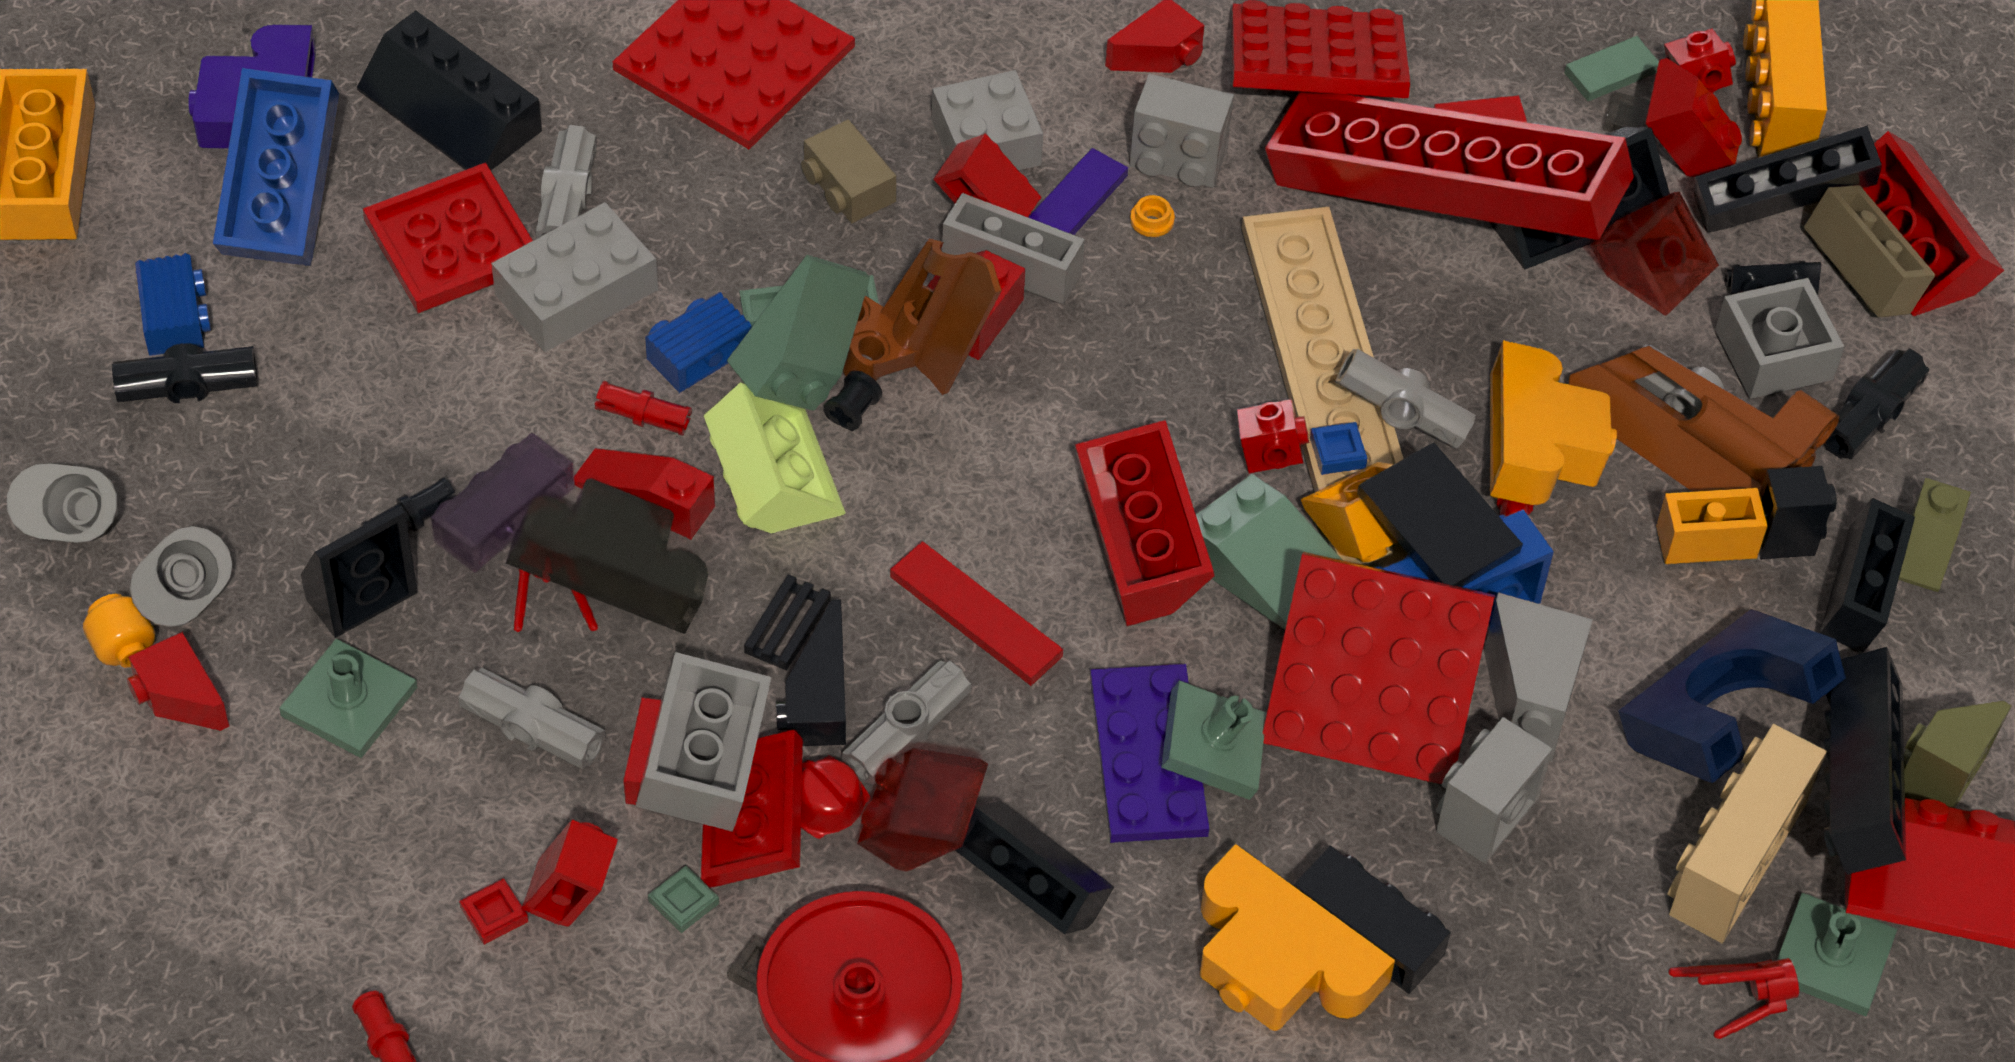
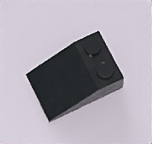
[301,506,418,638]

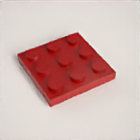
[362,162,533,313]

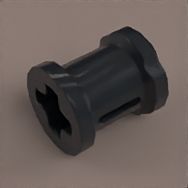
[824,370,883,432]

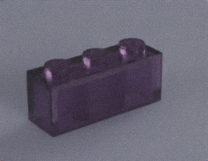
[431,433,575,573]

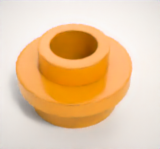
[1130,195,1175,237]

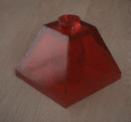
[1590,191,1719,316]

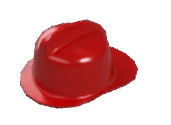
[801,755,871,839]

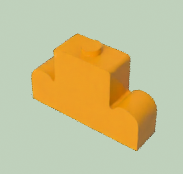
[1490,340,1617,505]
[1200,844,1395,1031]

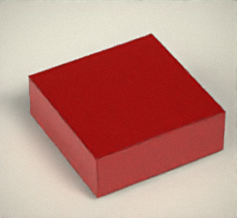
[459,878,529,945]

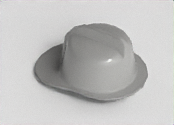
[7,463,118,543]
[130,526,232,627]

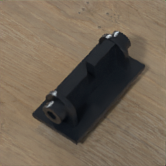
[1724,261,1821,295]

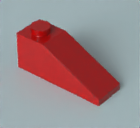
[570,448,715,540]

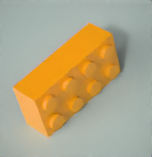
[1743,0,1827,158]
[0,69,95,240]

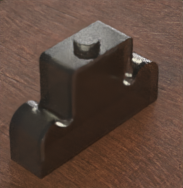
[506,479,708,634]

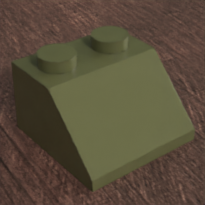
[1904,701,2012,808]

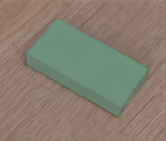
[1564,36,1659,101]

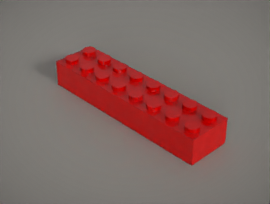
[1265,91,1634,240]

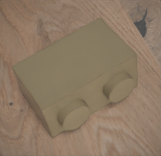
[801,119,897,224]

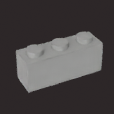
[942,193,1085,305]

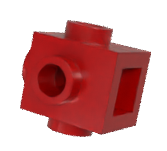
[1664,28,1736,93]
[1237,399,1309,474]

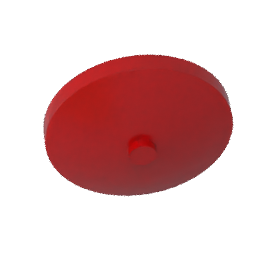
[757,891,962,1062]

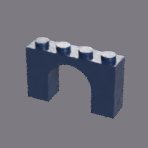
[1618,609,1846,783]

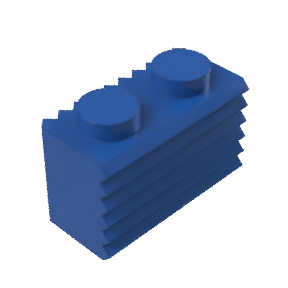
[135,253,211,356]
[645,292,752,393]

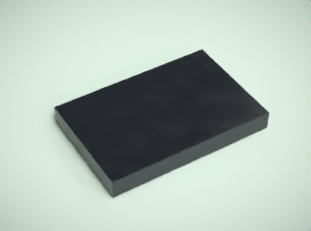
[1357,442,1523,587]

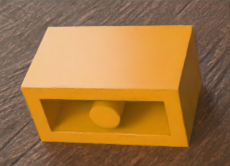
[1656,488,1767,564]

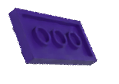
[1090,664,1209,843]

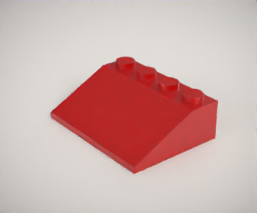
[1845,798,2015,949]

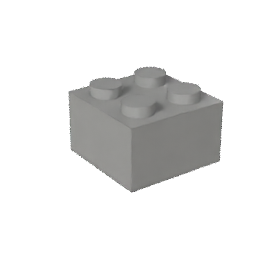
[932,70,1043,170]
[1130,74,1234,188]
[1715,278,1845,399]
[1436,717,1553,864]

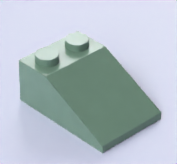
[727,255,870,411]
[1196,474,1343,629]

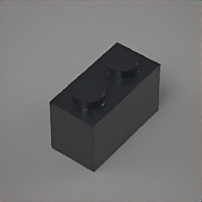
[1759,466,1837,560]

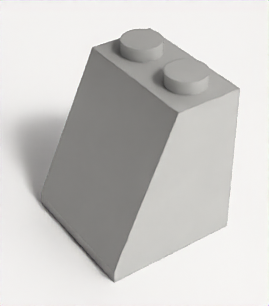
[1484,593,1593,762]

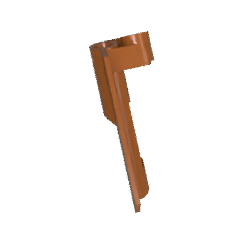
[843,238,1002,395]
[1569,346,1840,493]

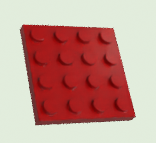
[612,0,855,150]
[1231,0,1410,99]
[1263,552,1495,784]

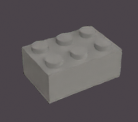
[491,202,658,352]
[635,652,771,832]

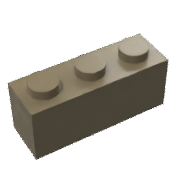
[1804,185,1936,318]

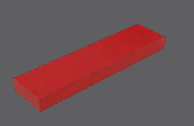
[890,541,1063,686]

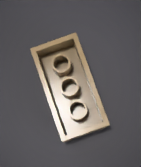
[1667,724,1827,944]

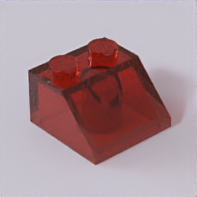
[857,748,988,872]

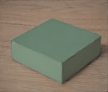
[648,866,719,933]

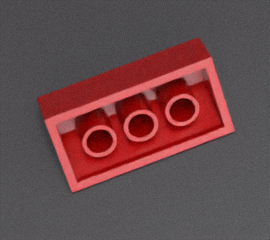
[1863,131,2004,316]
[1075,420,1214,626]

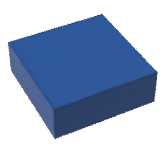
[1310,422,1368,475]

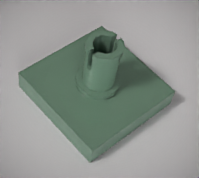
[279,639,417,758]
[1161,680,1267,800]
[1777,893,1898,1016]

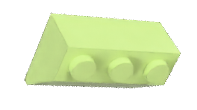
[704,382,845,533]

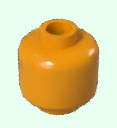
[83,593,155,668]

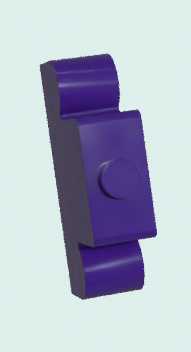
[189,25,316,149]

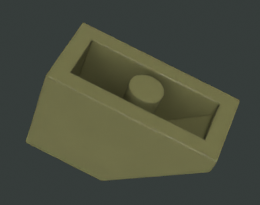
[1899,478,1971,592]

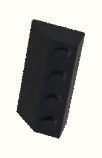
[357,10,542,171]
[1488,127,1675,270]

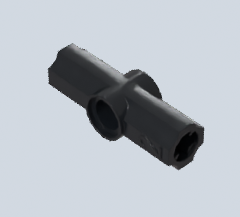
[112,343,258,403]
[1824,348,1930,460]

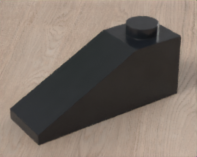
[776,599,846,746]

